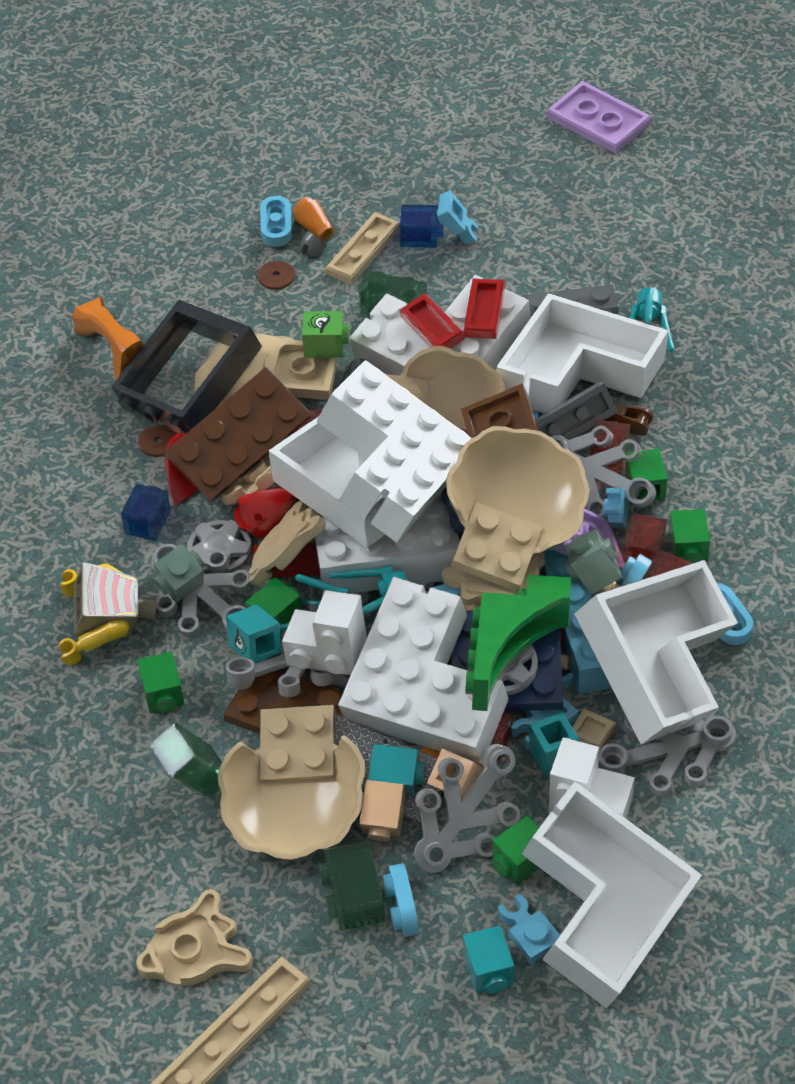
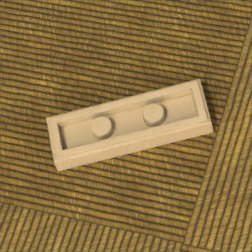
[325,212,401,285]

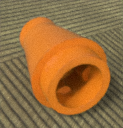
[293,197,335,241]

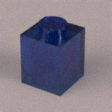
[399,204,445,248]
[121,484,171,541]

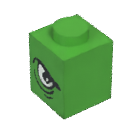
[302,311,350,358]

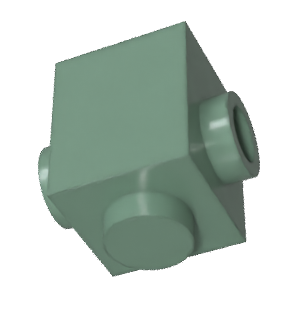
[565,529,622,594]
[153,544,205,603]

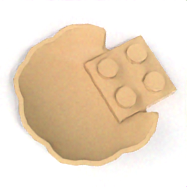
[195,333,339,407]
[384,346,506,430]
[446,426,590,592]
[218,705,365,860]

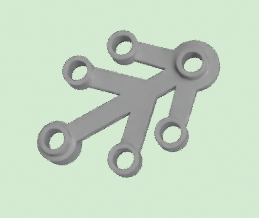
[551,426,656,518]
[151,544,252,637]
[225,631,333,697]
[598,716,736,797]
[414,744,520,873]

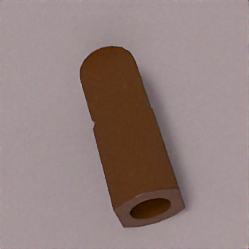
[600,403,654,436]

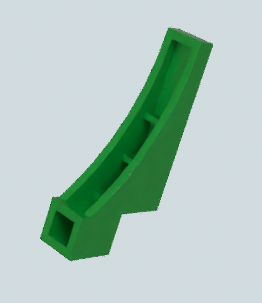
[465,575,571,711]

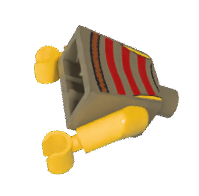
[59,562,157,665]

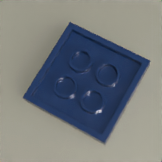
[452,610,563,711]

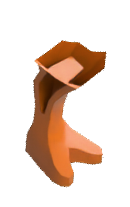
[72,297,144,380]

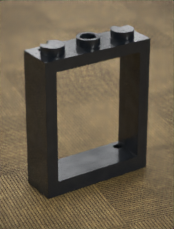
[111,300,262,433]

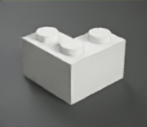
[282,590,367,675]
[549,738,635,818]

